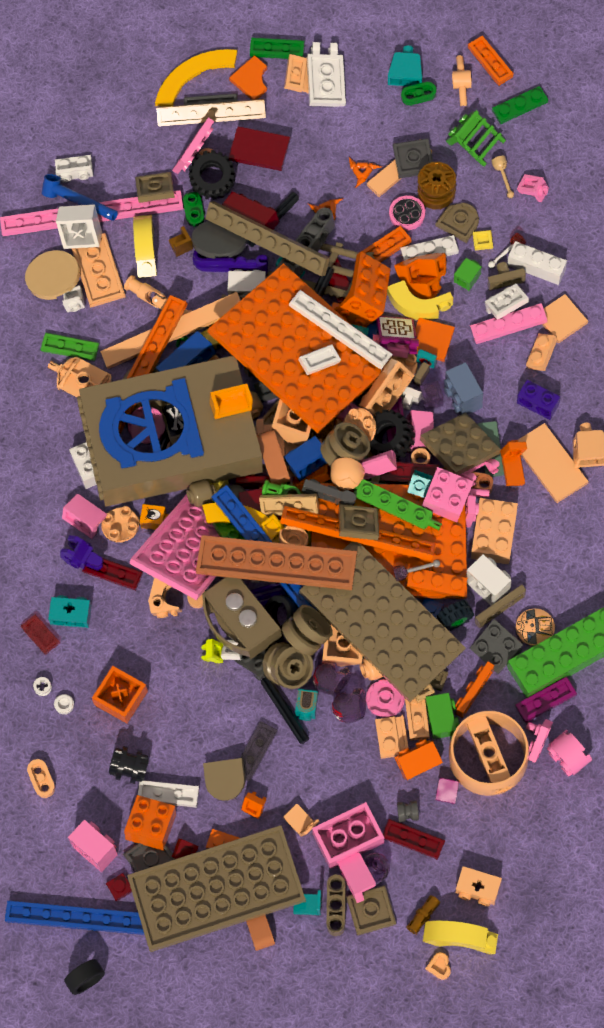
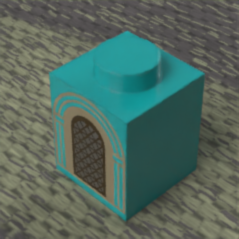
[295,689,318,721]

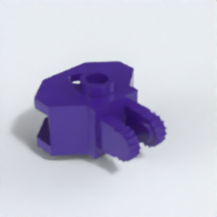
[60,535,103,571]

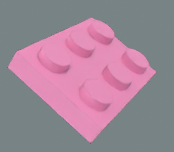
[172,117,214,174]

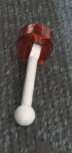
[488,232,526,268]

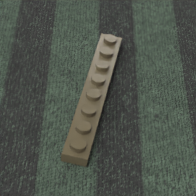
[205,201,330,276]

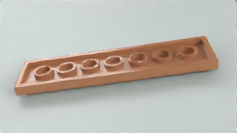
[196,535,357,590]

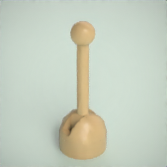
[491,156,514,198]

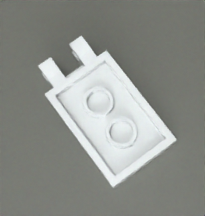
[307,42,346,107]

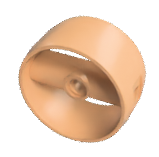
[449,711,529,796]

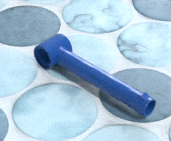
[41,174,118,221]

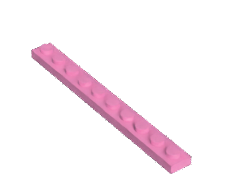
[0,190,183,237]

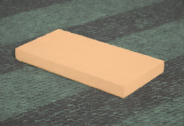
[71,233,126,308]
[518,423,589,503]

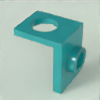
[293,890,322,915]

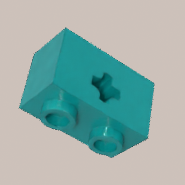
[48,595,92,628]

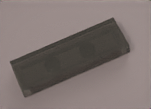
[240,721,278,782]

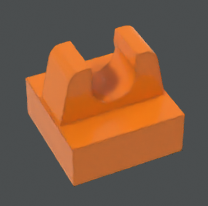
[241,792,266,819]

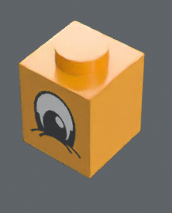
[139,504,169,530]

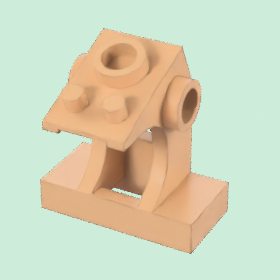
[148,577,182,618]

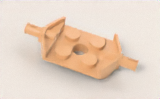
[48,357,112,397]

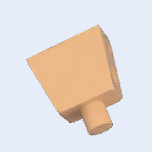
[573,423,604,468]

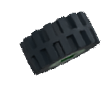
[436,600,474,631]

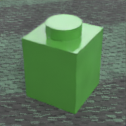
[454,258,482,291]

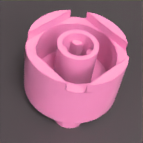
[547,729,592,777]

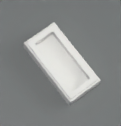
[298,344,341,375]

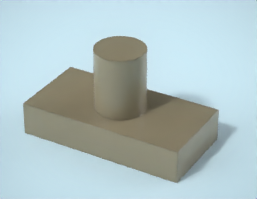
[487,262,526,291]

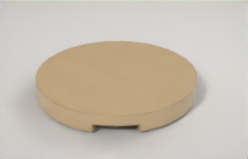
[25,250,80,300]

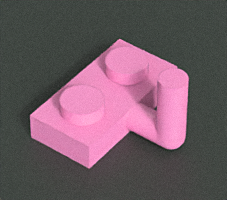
[465,489,489,527]
[526,719,553,763]

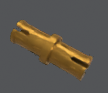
[406,895,440,935]

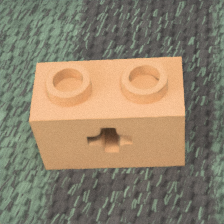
[455,866,502,906]

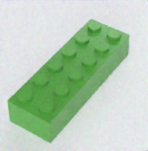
[507,607,604,698]

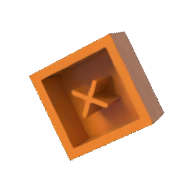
[92,666,148,724]
[124,795,176,851]

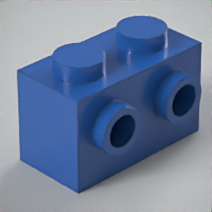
[284,436,327,482]

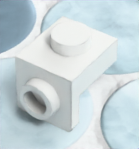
[62,286,85,312]

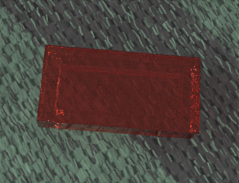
[20,614,60,655]

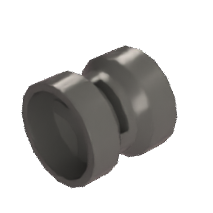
[397,800,419,822]

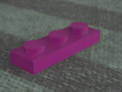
[515,677,577,723]

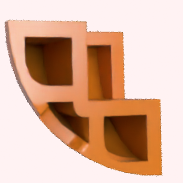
[394,253,446,300]

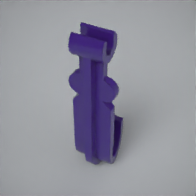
[192,250,269,273]

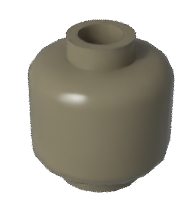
[186,480,216,507]

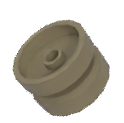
[321,422,370,466]
[282,605,333,655]
[262,642,313,689]

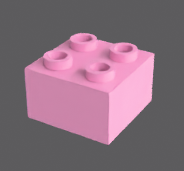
[422,467,474,522]
[68,820,118,873]

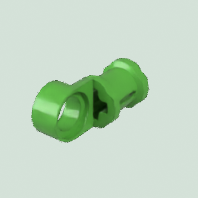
[262,480,302,495]

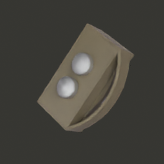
[202,577,282,659]

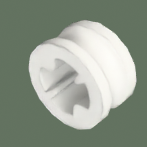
[33,677,52,696]

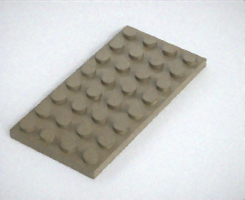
[299,541,466,703]
[127,825,306,952]

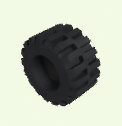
[189,150,235,200]
[370,409,415,461]

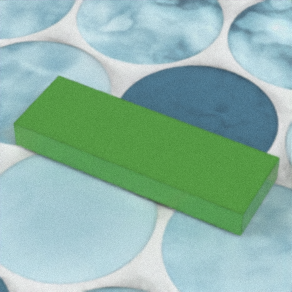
[41,333,99,361]

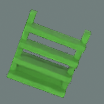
[446,110,506,167]

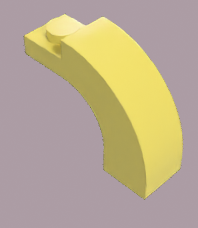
[133,215,157,278]
[387,280,453,320]
[423,921,498,955]

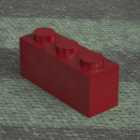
[222,191,280,230]

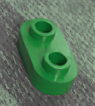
[401,82,436,106]
[183,192,204,227]

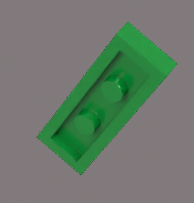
[250,38,305,59]
[492,86,548,124]

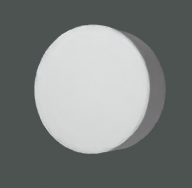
[54,694,74,714]

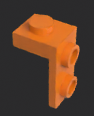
[500,440,527,486]

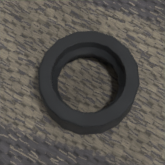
[264,595,299,633]
[64,959,105,995]

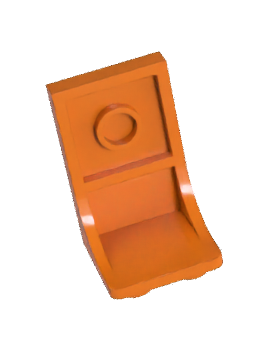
[335,251,391,327]

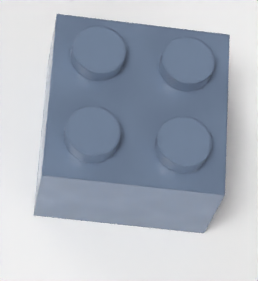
[443,362,483,414]

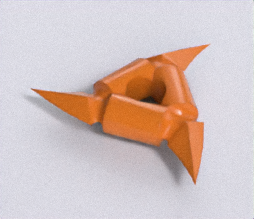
[349,157,382,188]
[308,198,344,220]

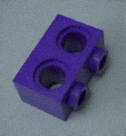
[517,380,560,420]

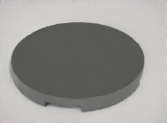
[192,221,247,259]

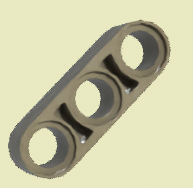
[326,874,346,936]

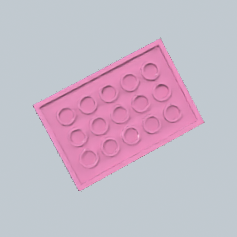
[130,494,220,600]

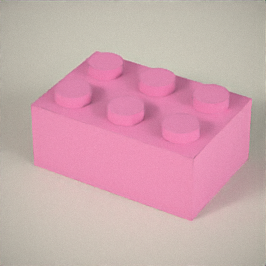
[312,802,384,869]

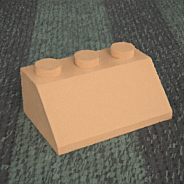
[359,359,415,417]
[271,399,311,446]
[322,623,362,667]

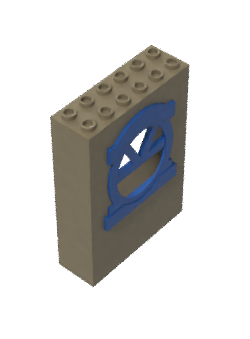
[77,356,263,507]

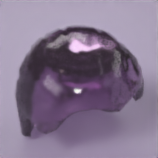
[363,853,390,885]

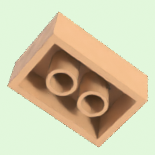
[471,498,518,564]

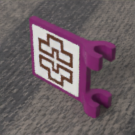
[376,316,419,354]

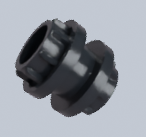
[109,746,149,784]

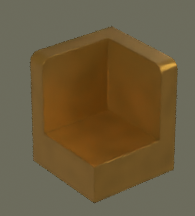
[168,226,193,257]

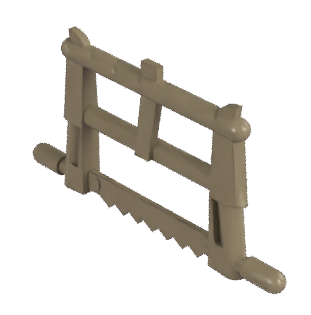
[267,242,375,299]

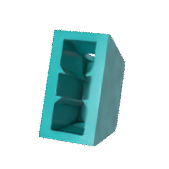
[388,45,422,86]

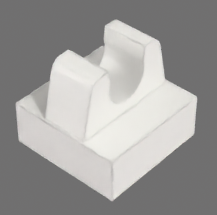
[401,387,421,410]

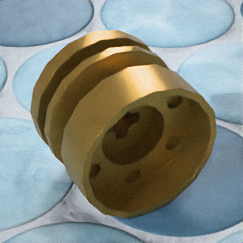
[418,162,456,210]

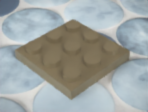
[420,412,501,475]

